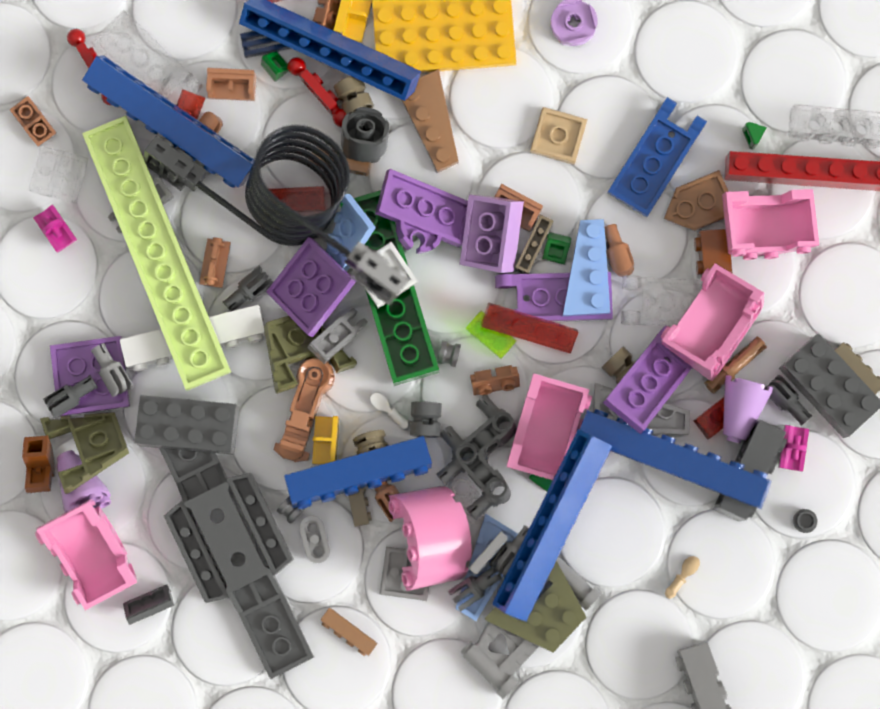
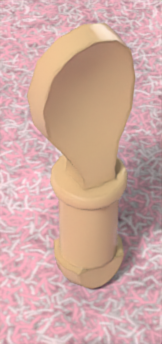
[665,556,700,599]

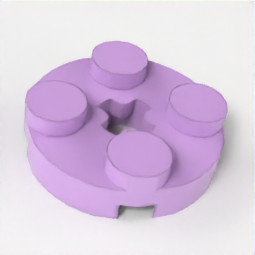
[551,0,598,46]

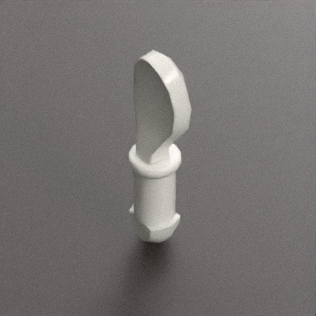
[370,392,410,430]

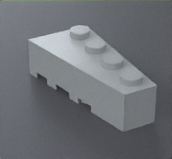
[675,642,731,709]

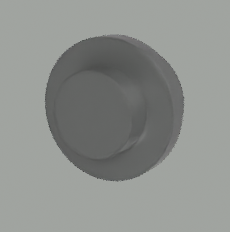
[793,509,818,533]

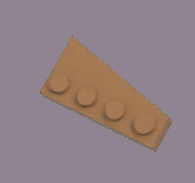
[402,69,459,173]

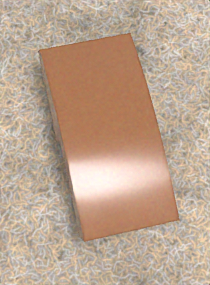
[9,96,56,147]

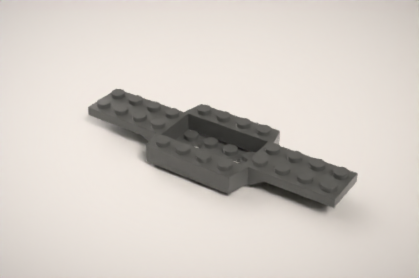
[159,399,314,679]

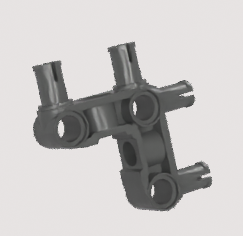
[436,395,517,520]

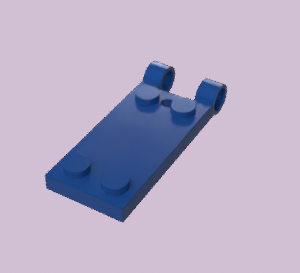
[607,97,707,217]

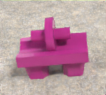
[33,204,77,253]
[778,425,809,472]

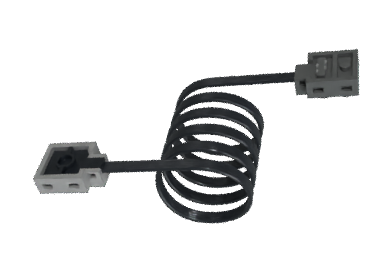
[144,125,409,305]

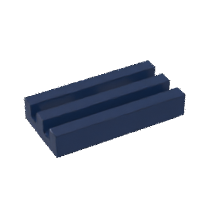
[240,31,290,58]

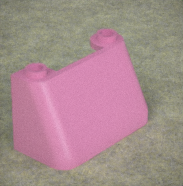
[661,264,764,381]

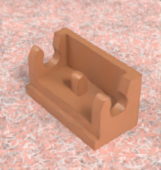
[206,68,256,101]
[495,184,543,232]

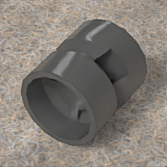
[410,402,442,438]

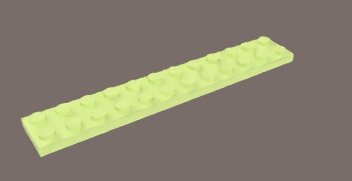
[82,116,231,391]

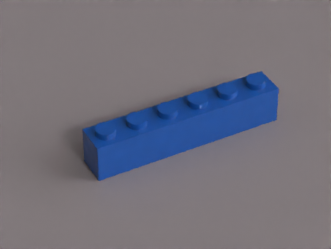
[284,436,432,509]

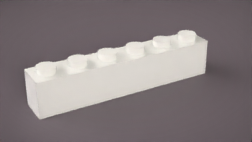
[120,305,265,372]

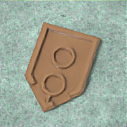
[664,170,729,231]

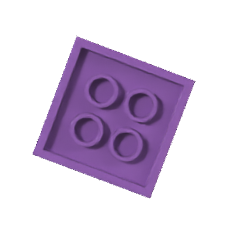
[266,237,356,337]
[50,336,130,416]

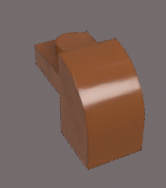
[22,436,55,493]

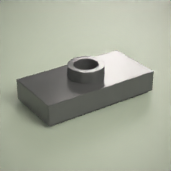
[123,584,174,625]

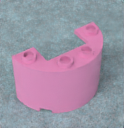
[722,189,819,260]
[506,373,592,480]
[388,486,472,591]
[35,499,137,610]

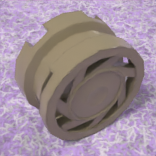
[353,430,389,455]

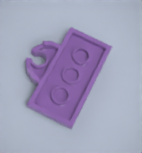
[375,169,468,254]

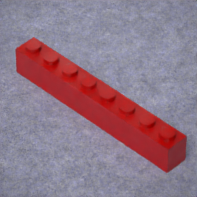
[724,151,880,191]

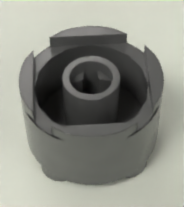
[341,107,389,163]

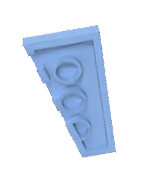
[326,194,376,272]
[562,219,610,317]
[455,514,518,621]

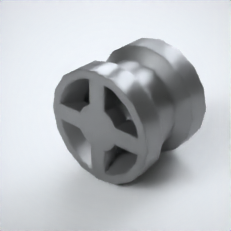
[437,340,461,367]
[276,496,305,524]

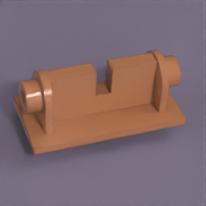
[313,0,341,31]
[199,237,231,288]
[470,365,520,395]

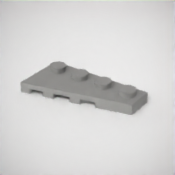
[594,383,690,435]

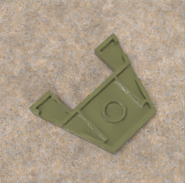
[264,316,357,394]
[40,412,129,495]
[484,560,587,653]

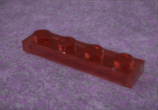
[481,302,579,354]

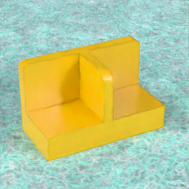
[334,0,372,43]
[312,416,340,465]

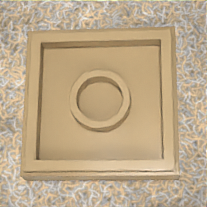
[530,107,588,165]

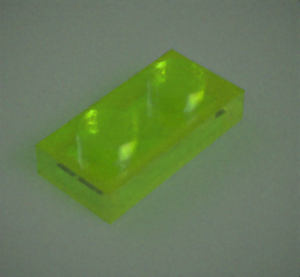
[465,311,517,359]

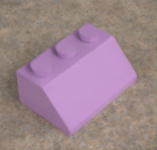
[460,194,524,273]

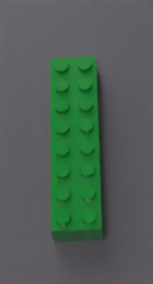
[340,190,439,386]

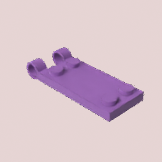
[495,272,613,324]
[603,325,692,434]

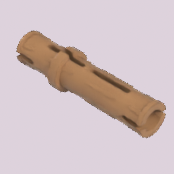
[704,336,767,394]

